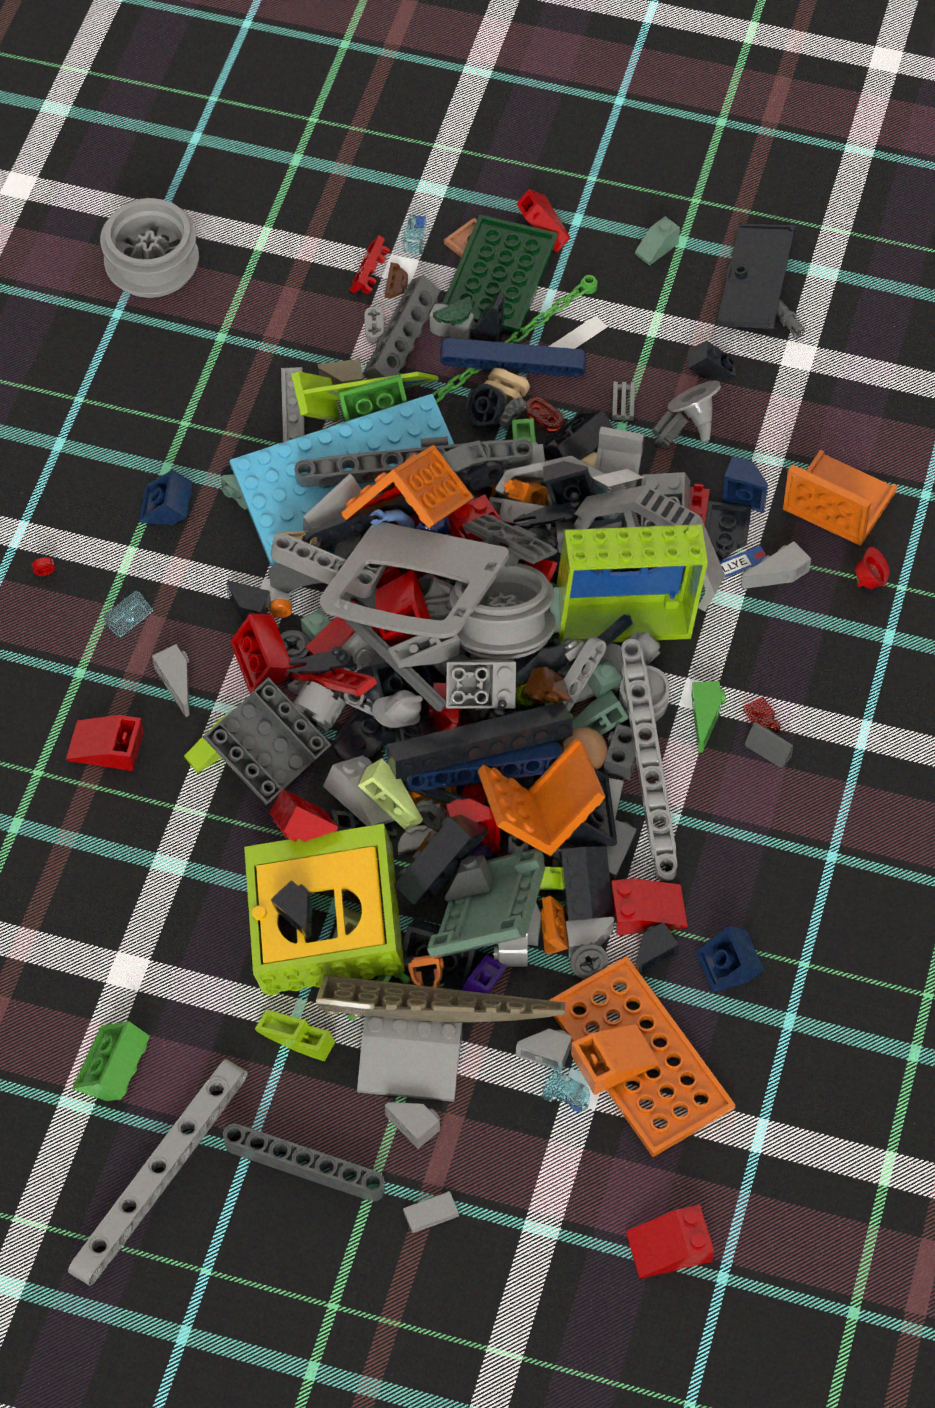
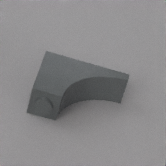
[269,563,324,594]
[548,820,637,884]

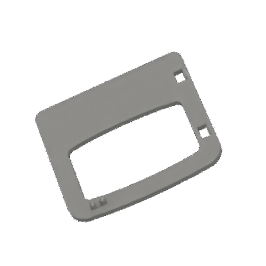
[319,522,509,639]

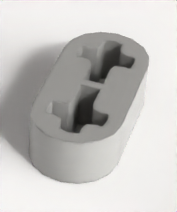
[364,306,384,344]

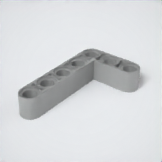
[271,534,387,598]

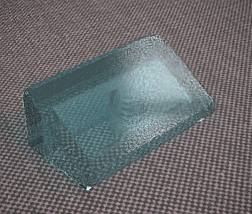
[104,590,153,637]

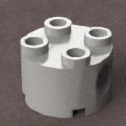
[293,681,345,732]

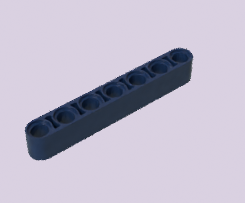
[440,338,586,377]
[406,742,563,791]

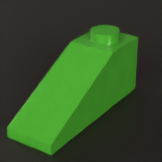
[691,681,725,753]

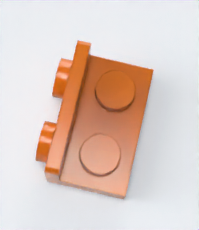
[541,896,568,955]

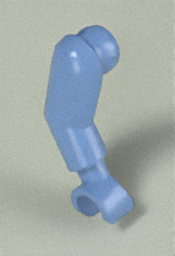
[370,509,415,528]

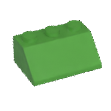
[338,375,407,422]
[72,1021,150,1101]

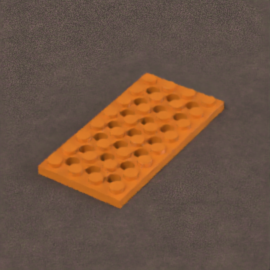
[549,956,735,1157]

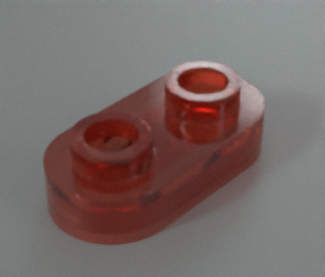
[526,397,563,431]

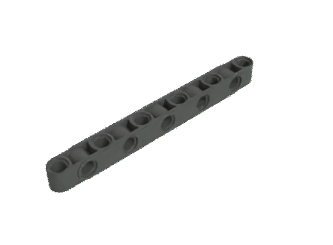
[294,439,533,487]

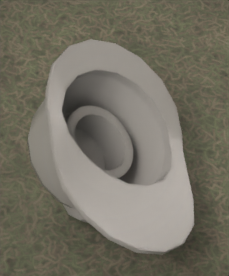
[372,690,422,728]

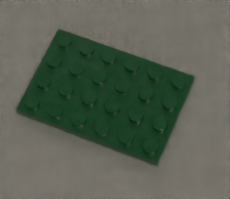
[442,214,558,334]

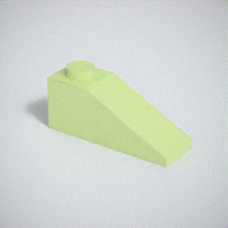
[358,758,423,830]

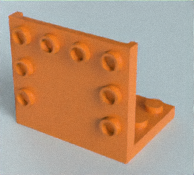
[341,444,474,528]
[783,450,898,546]
[478,738,605,856]

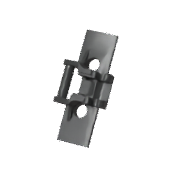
[463,514,557,567]

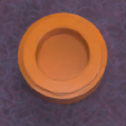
[270,599,292,618]

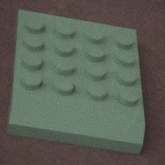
[427,848,545,958]

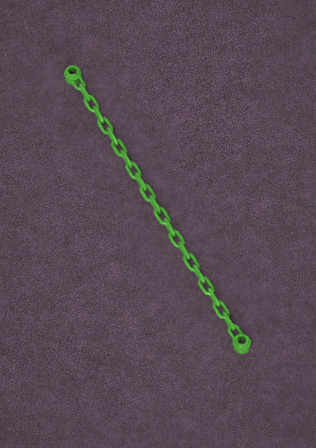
[432,275,597,403]

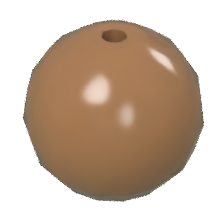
[560,727,607,770]

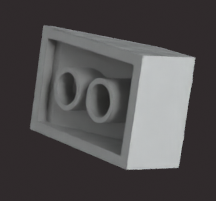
[323,756,395,826]

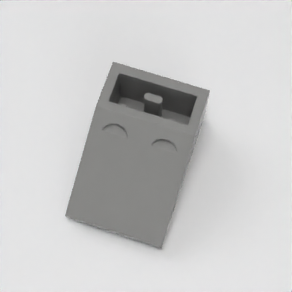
[641,472,690,527]
[446,659,516,708]

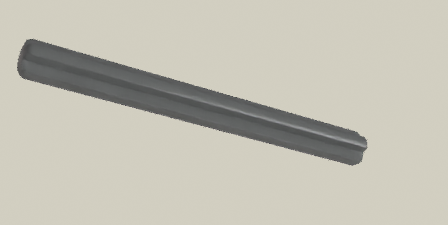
[345,620,446,712]

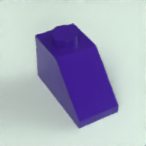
[462,954,507,994]

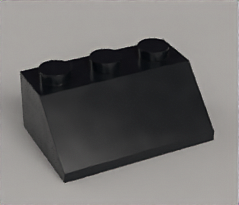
[541,410,614,461]
[543,461,604,522]
[356,662,434,704]
[559,847,614,921]
[402,918,480,989]

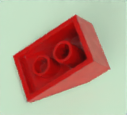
[611,878,688,936]
[626,1204,714,1279]

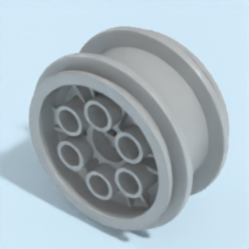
[100,198,199,298]
[449,564,556,660]

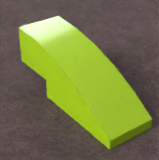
[255,1009,336,1061]

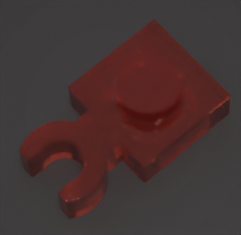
[743,697,780,733]

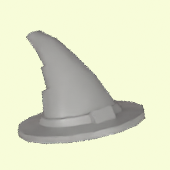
[668,380,721,443]

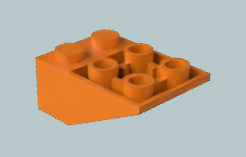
[571,1024,659,1095]

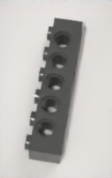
[362,275,441,379]

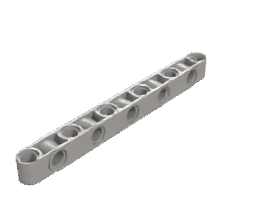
[621,639,677,882]
[68,1059,248,1286]

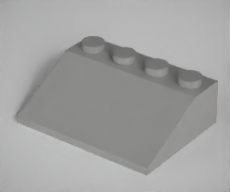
[357,1015,462,1102]

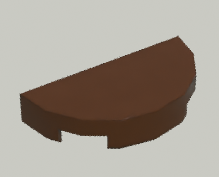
[385,262,408,298]

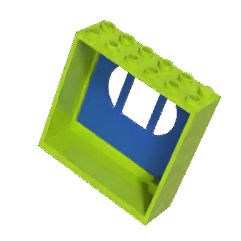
[556,524,708,643]

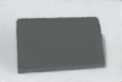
[745,722,793,768]

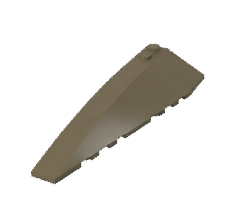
[316,975,565,1022]

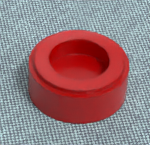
[32,557,55,576]

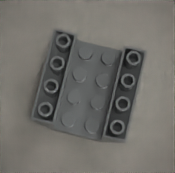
[203,677,331,805]

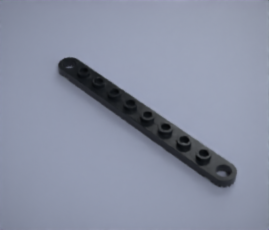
[302,461,504,550]

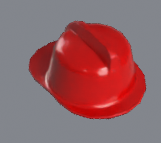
[855,547,890,589]

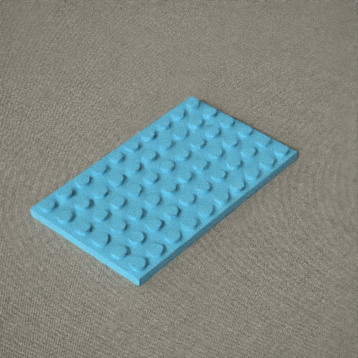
[230,394,477,567]

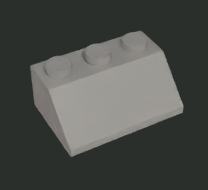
[303,474,361,550]

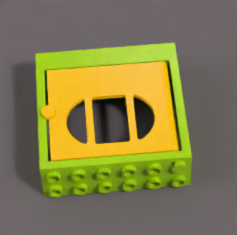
[244,824,405,995]

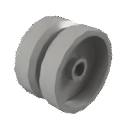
[619,665,670,721]

